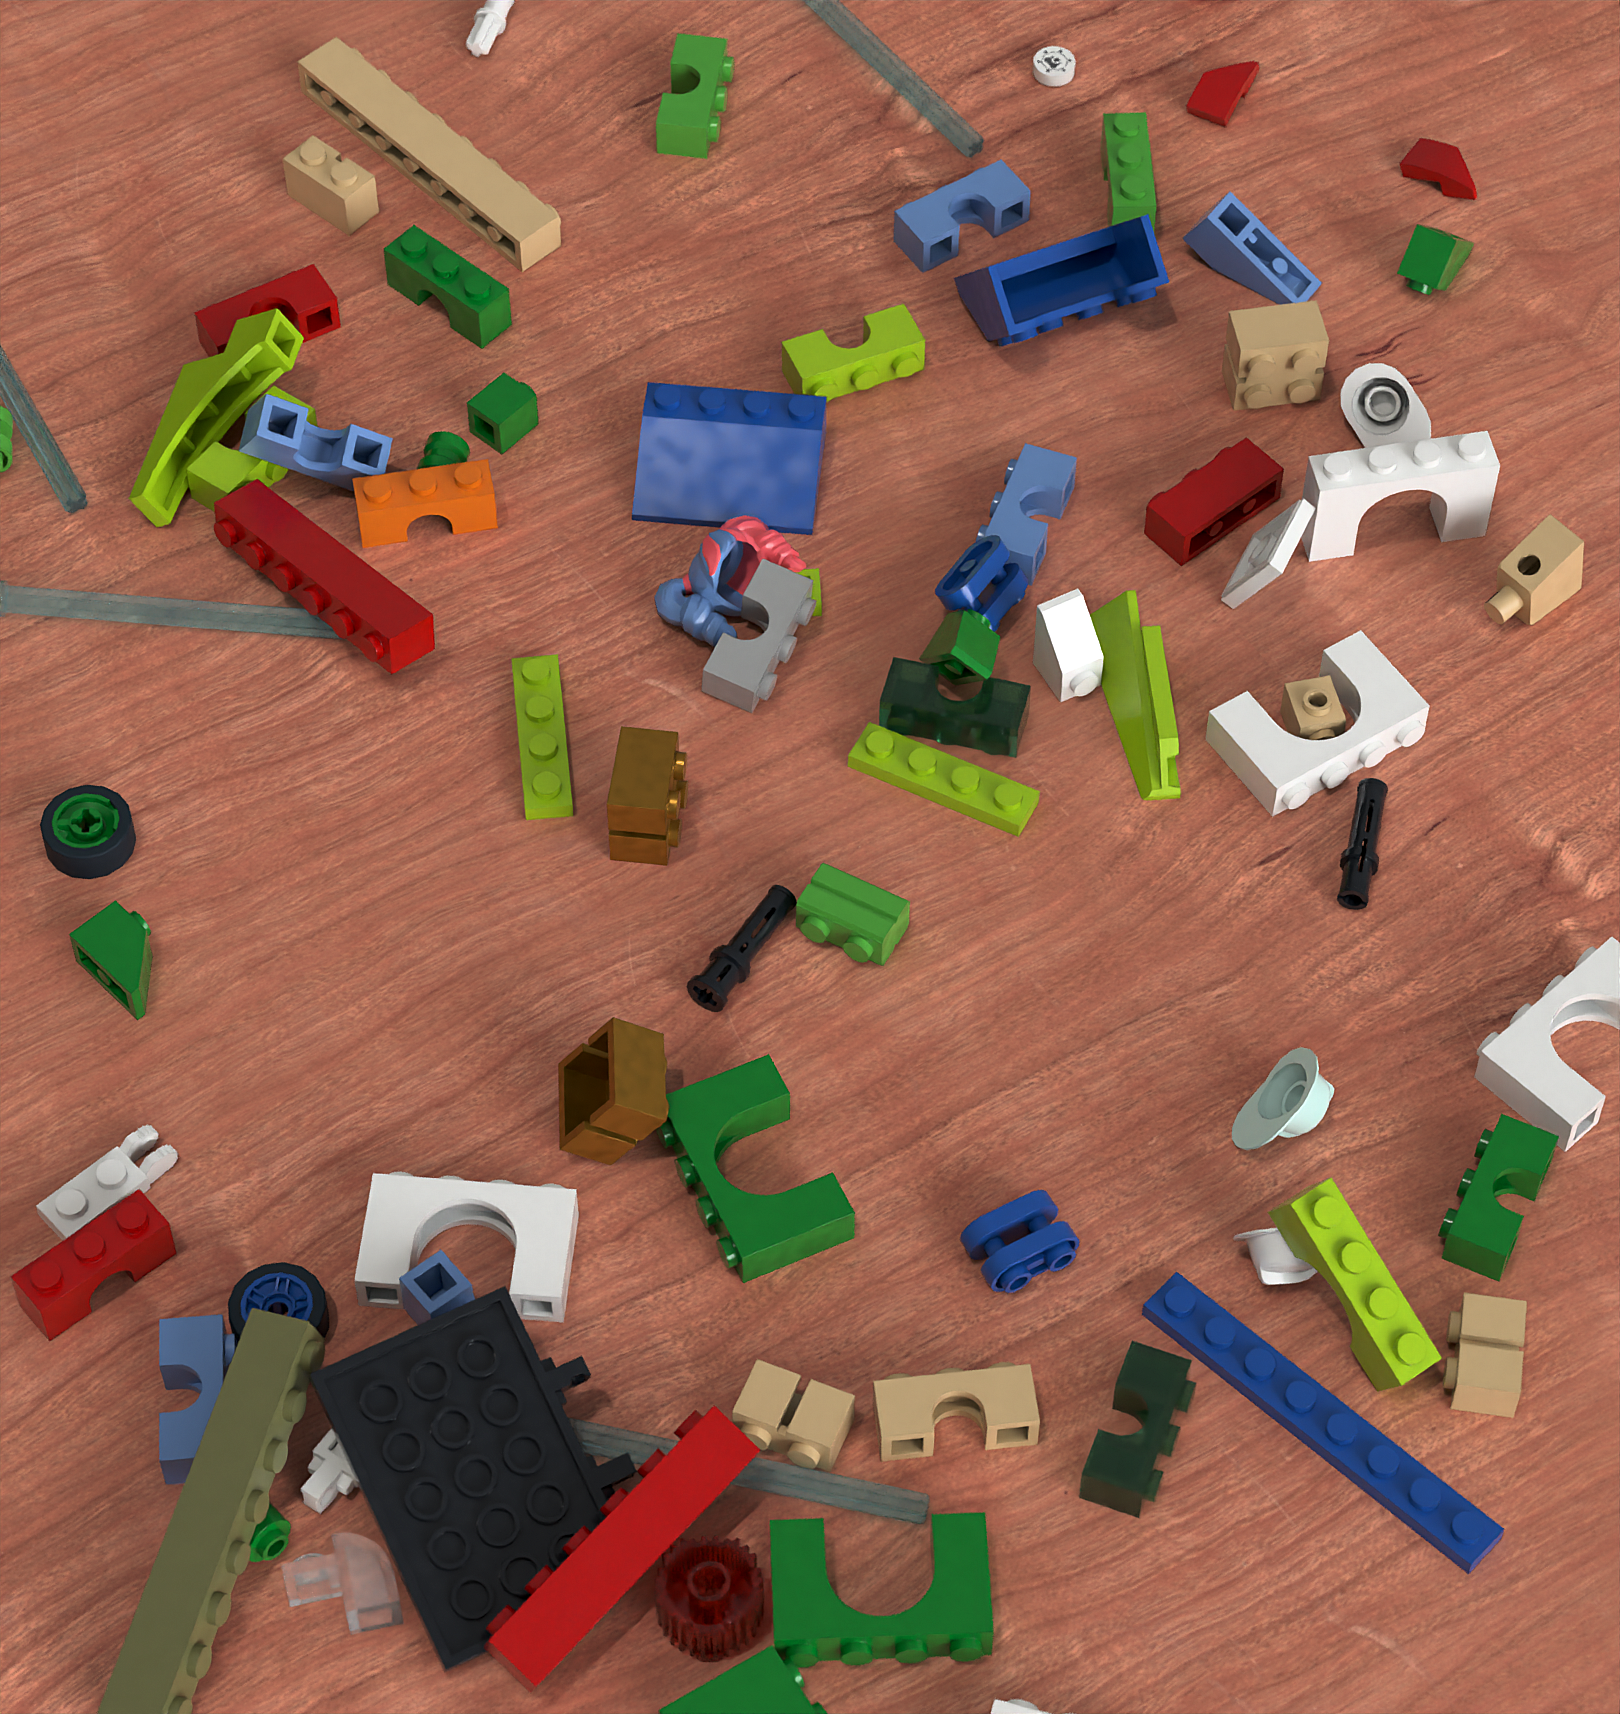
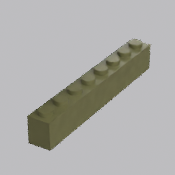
[97,1308,325,1714]

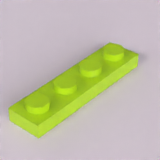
[511,654,573,820]
[848,722,1040,837]

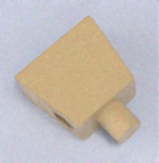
[1484,514,1584,625]

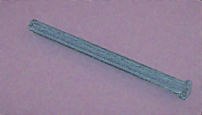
[803,0,984,157]
[0,345,88,513]
[0,580,347,640]
[567,1417,930,1525]

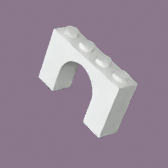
[1301,431,1500,562]
[1205,630,1430,817]
[1474,937,1620,1152]
[354,1172,579,1323]

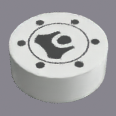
[1033,46,1075,87]

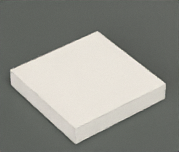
[1221,498,1316,609]

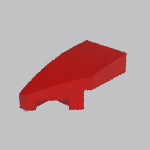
[1186,61,1260,127]
[1399,138,1478,200]

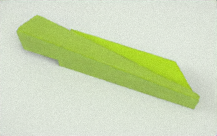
[1090,590,1181,801]

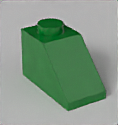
[1397,224,1475,295]
[919,609,1001,686]
[69,900,153,1021]

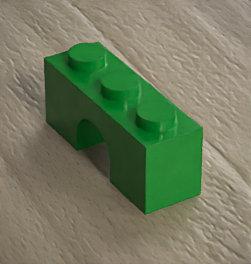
[383,225,512,349]
[1438,1114,1559,1282]

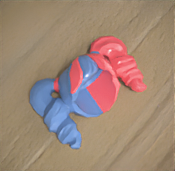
[654,515,806,647]

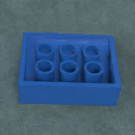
[632,382,827,535]

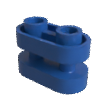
[935,535,1029,632]
[960,1190,1080,1293]

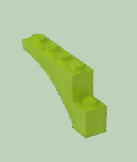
[129,308,304,527]

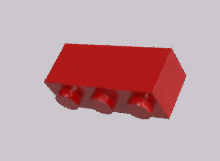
[1144,437,1284,566]

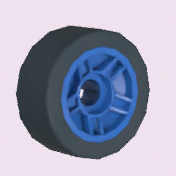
[228,1262,330,1345]

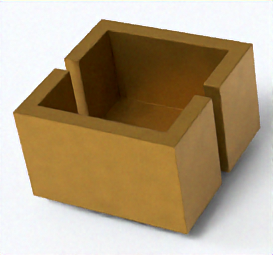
[607,726,688,866]
[558,1017,669,1166]

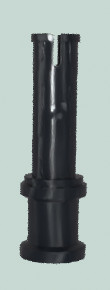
[686,885,797,1012]

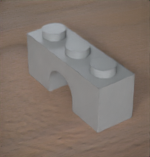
[701,558,817,713]

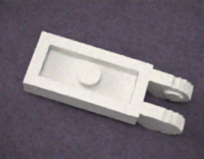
[36,1124,179,1241]

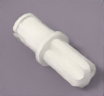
[466,0,515,57]

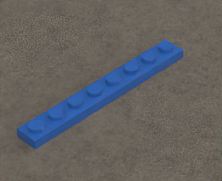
[1142,1272,1504,1574]

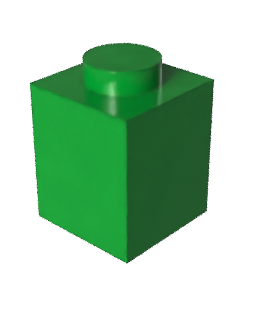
[467,372,539,455]

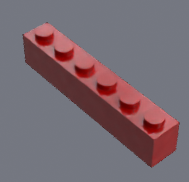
[214,479,435,675]
[484,1405,761,1693]

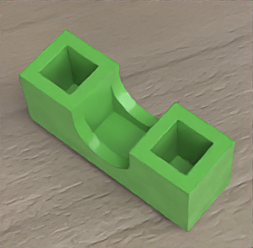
[656,33,734,159]
[1100,112,1157,231]

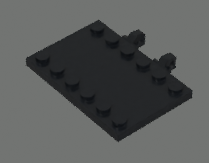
[309,1286,643,1673]

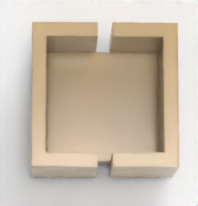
[1222,300,1329,411]

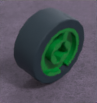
[40,785,136,879]

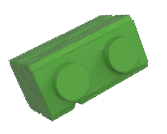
[796,863,910,966]

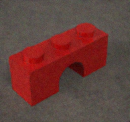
[194,264,341,357]
[11,1189,177,1342]

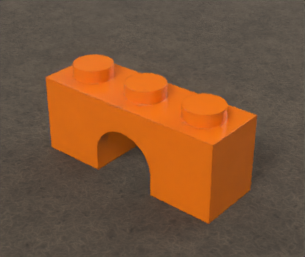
[352,459,498,548]

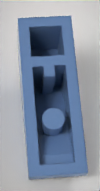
[1182,191,1322,305]

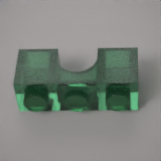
[879,657,1031,758]
[1079,1341,1197,1518]

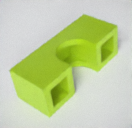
[782,304,925,402]
[186,385,318,512]

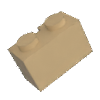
[283,135,379,236]
[1443,1293,1527,1418]
[732,1359,855,1472]

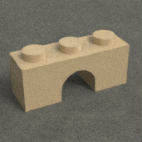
[873,1362,1040,1462]

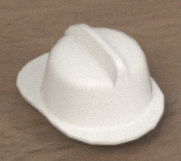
[1341,363,1431,448]
[1233,1228,1318,1285]

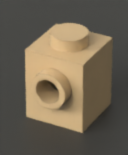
[1280,675,1346,740]

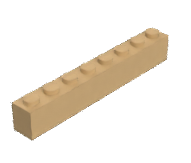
[297,37,561,272]

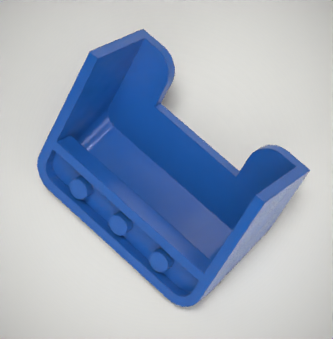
[954,214,1169,347]

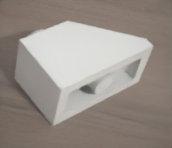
[1033,589,1104,703]

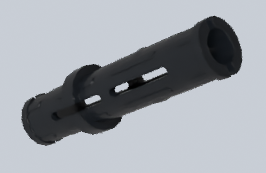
[1337,778,1388,910]

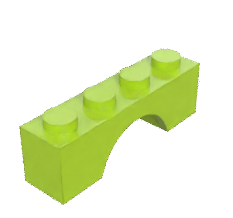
[1268,1177,1442,1391]

